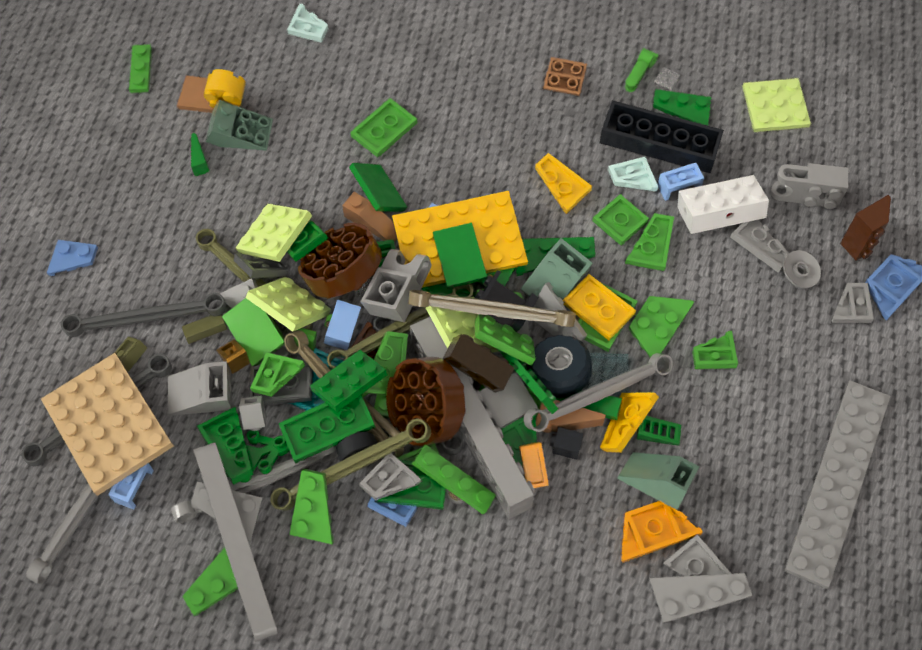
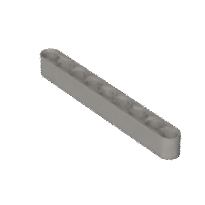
[194,443,278,642]

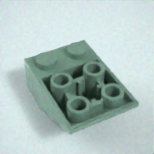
[206,100,273,150]
[520,238,593,300]
[617,452,700,510]

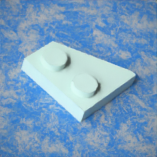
[287,4,328,43]
[608,157,658,191]

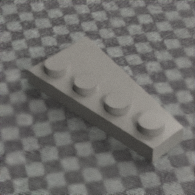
[649,573,753,623]

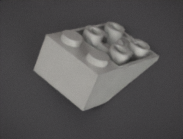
[168,361,232,416]

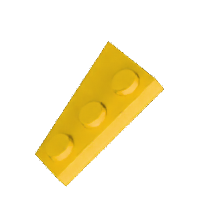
[535,153,592,214]
[600,392,659,453]

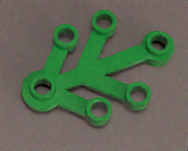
[226,430,290,483]

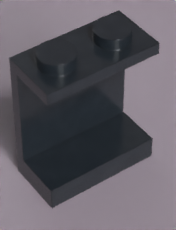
[475,270,539,332]

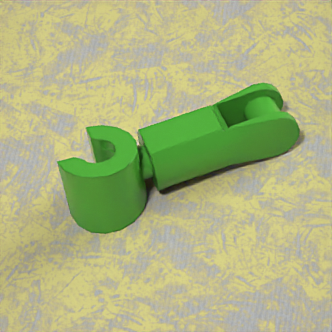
[625,48,658,92]

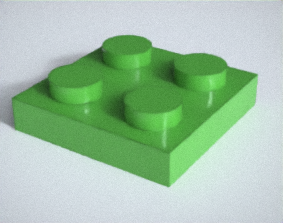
[593,194,649,246]

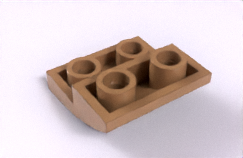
[543,57,587,96]

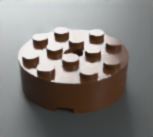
[298,223,382,299]
[386,357,466,446]

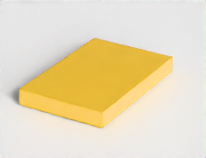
[563,274,636,341]

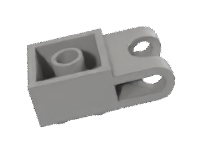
[770,163,848,209]
[360,249,431,323]

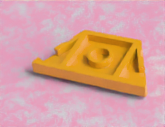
[621,501,703,563]

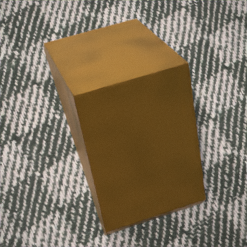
[216,339,250,374]

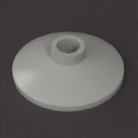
[783,250,821,288]

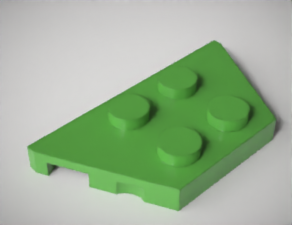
[629,296,694,357]

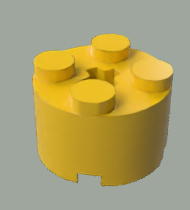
[204,69,246,108]

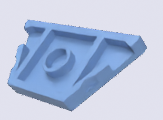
[865,254,922,320]

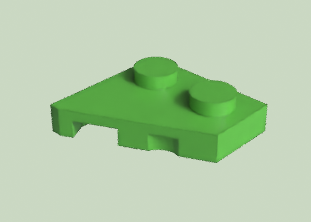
[250,352,305,397]

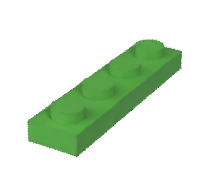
[412,445,496,514]

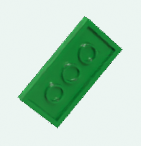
[278,395,376,463]

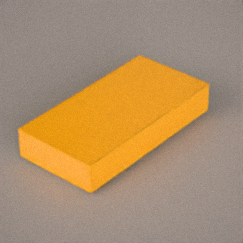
[519,442,549,488]

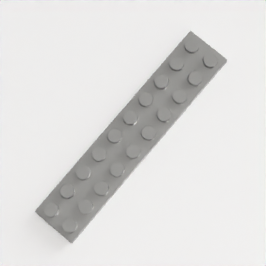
[784,380,890,589]

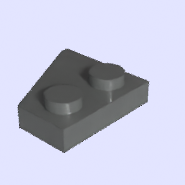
[234,253,288,280]

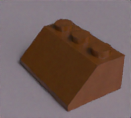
[840,195,891,261]

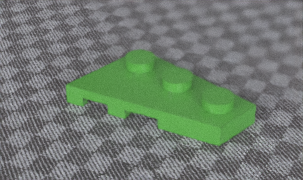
[625,213,674,271]
[364,331,408,395]
[289,469,334,544]
[182,548,238,617]

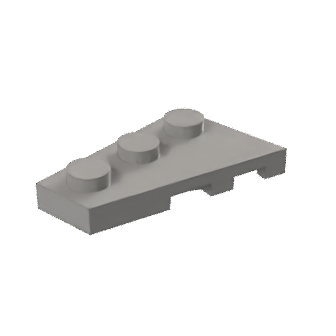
[534,282,587,342]
[191,482,262,541]
[663,535,731,576]

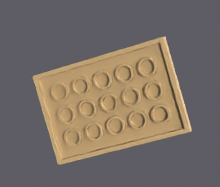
[41,353,174,496]

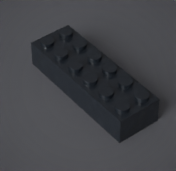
[600,100,724,174]

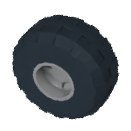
[528,335,592,398]

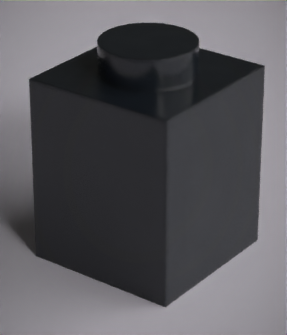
[549,427,584,460]

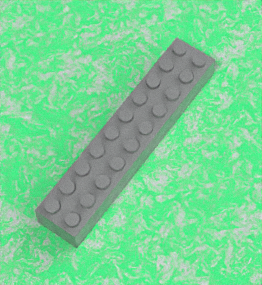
[410,317,535,520]

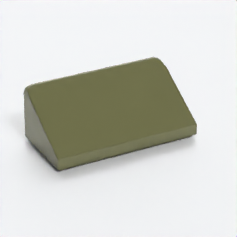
[182,315,227,344]
[114,336,147,372]

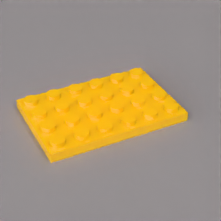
[392,191,528,288]

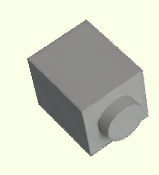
[239,395,267,431]

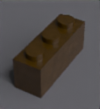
[443,334,514,393]

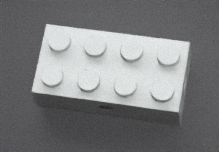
[678,175,769,234]

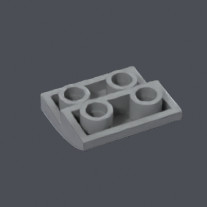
[479,372,538,429]

